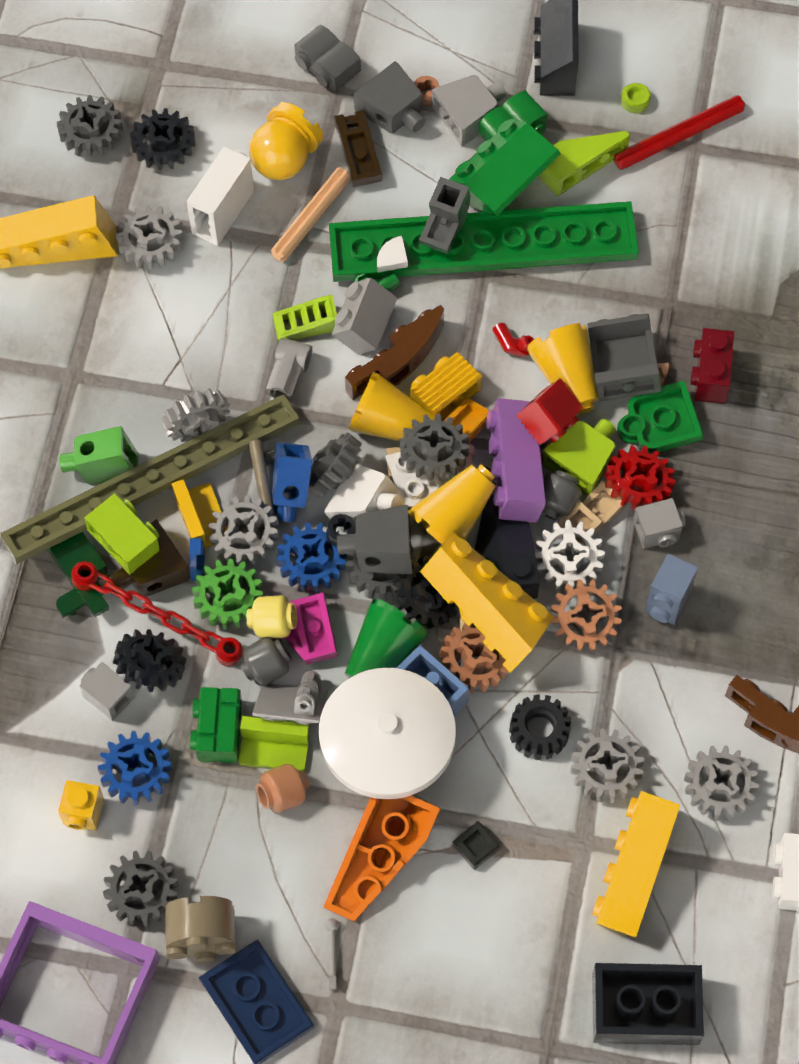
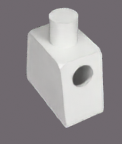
[324,463,404,531]

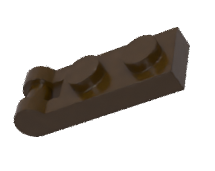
[334,110,382,187]

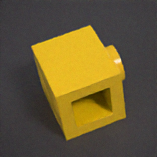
[58,780,104,831]

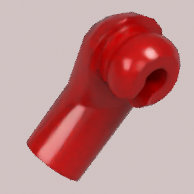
[492,323,534,357]

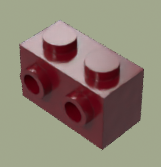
[690,328,734,404]

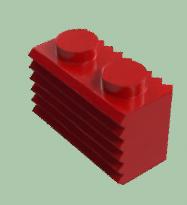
[517,378,583,445]

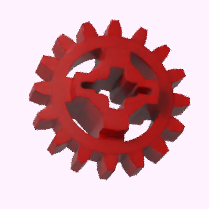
[604,445,675,511]

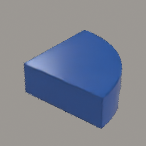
[189,538,205,581]

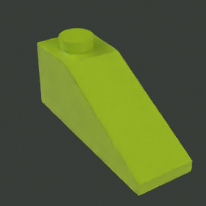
[539,131,630,197]

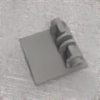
[252,671,328,725]

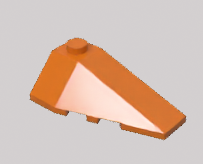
[323,794,441,922]

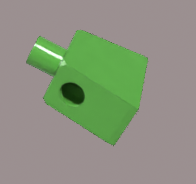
[59,426,138,484]

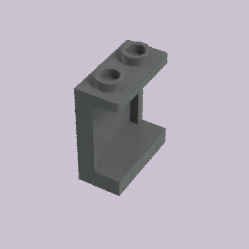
[587,313,661,401]

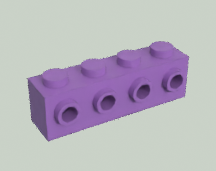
[486,398,546,523]

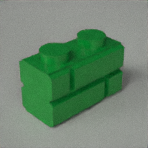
[190,687,242,763]

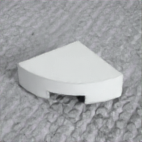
[377,236,408,272]

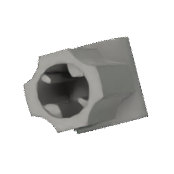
[266,338,313,401]

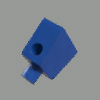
[271,442,312,522]

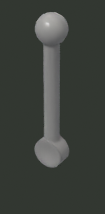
[325,918,339,990]

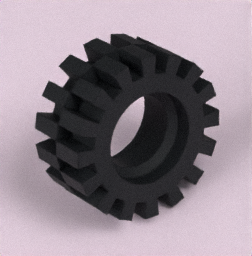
[509,694,571,760]

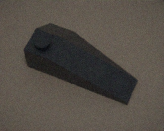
[474,482,540,599]

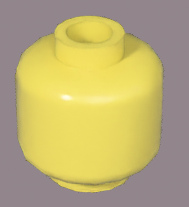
[246,595,297,639]

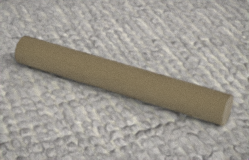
[249,440,278,529]

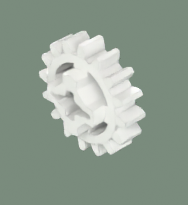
[535,520,605,590]

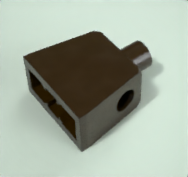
[107,519,191,597]

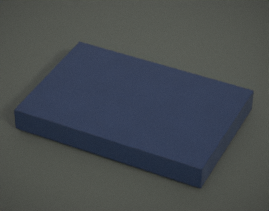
[199,939,315,1064]

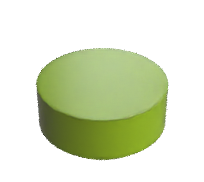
[621,83,651,113]

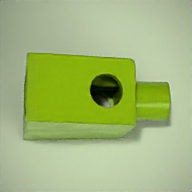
[542,418,616,496]

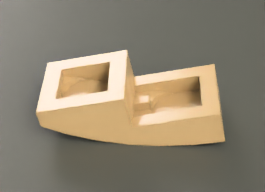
[557,481,627,545]

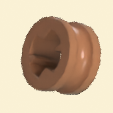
[414,76,439,106]

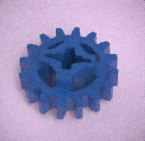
[276,522,347,592]
[98,731,172,805]

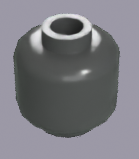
[541,470,582,520]
[241,637,292,685]

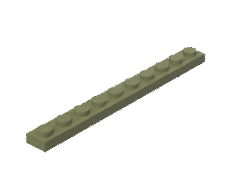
[0,394,299,564]

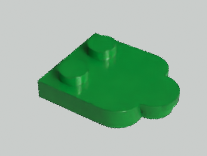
[617,380,703,454]

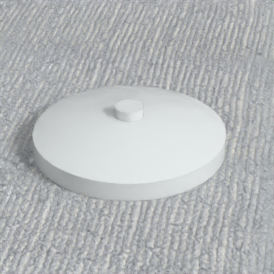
[319,668,456,799]

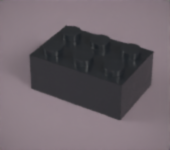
[592,963,704,1045]

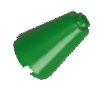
[344,598,429,678]

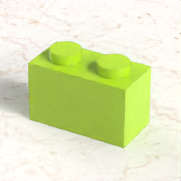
[84,493,160,575]

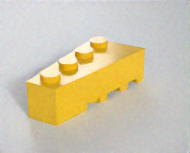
[0,195,118,269]
[420,532,554,673]

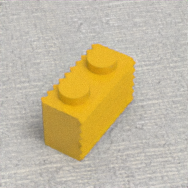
[410,352,482,421]

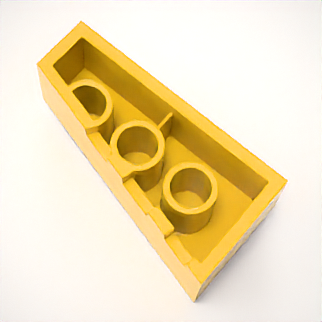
[592,791,680,938]

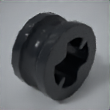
[326,514,356,547]

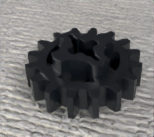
[130,108,196,170]
[392,556,458,629]
[113,629,187,692]

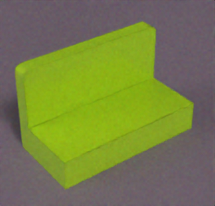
[238,716,310,772]

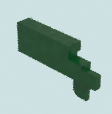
[47,532,109,618]

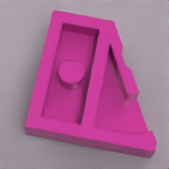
[284,592,338,665]

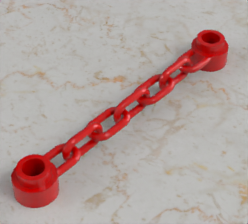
[71,561,243,667]

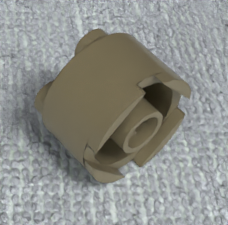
[165,896,236,964]

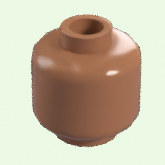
[256,764,309,813]

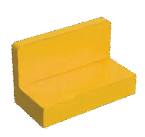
[171,479,228,548]

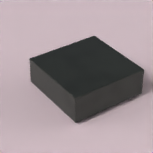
[452,820,501,870]

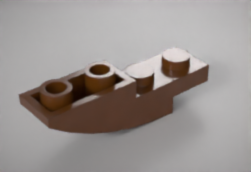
[345,305,444,400]
[725,675,799,754]

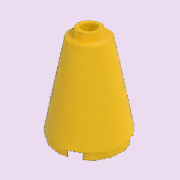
[527,323,598,415]
[348,372,435,441]
[409,464,496,544]

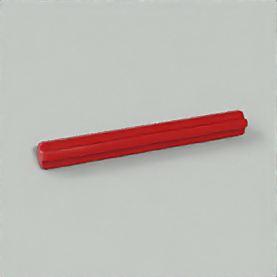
[613,95,745,170]

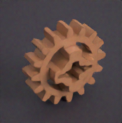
[550,579,622,651]
[439,623,508,693]

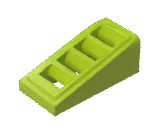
[272,295,337,343]

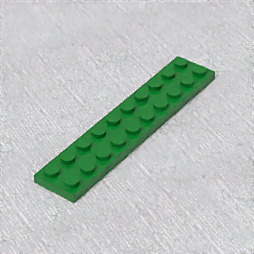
[329,201,639,282]

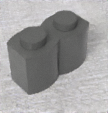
[294,25,361,91]

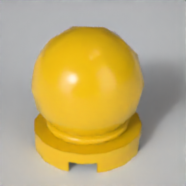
[249,102,324,180]

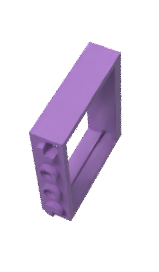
[0,901,160,1064]

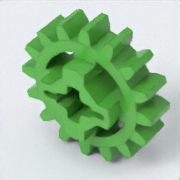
[192,559,263,630]

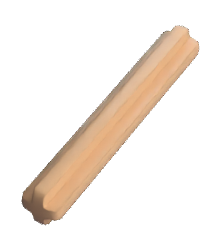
[271,167,350,262]

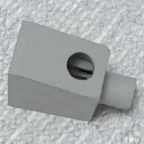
[432,75,507,147]

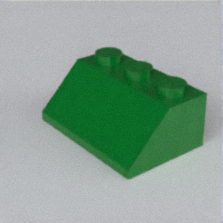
[449,118,561,216]

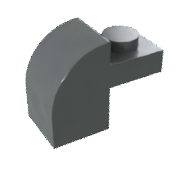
[419,177,471,254]

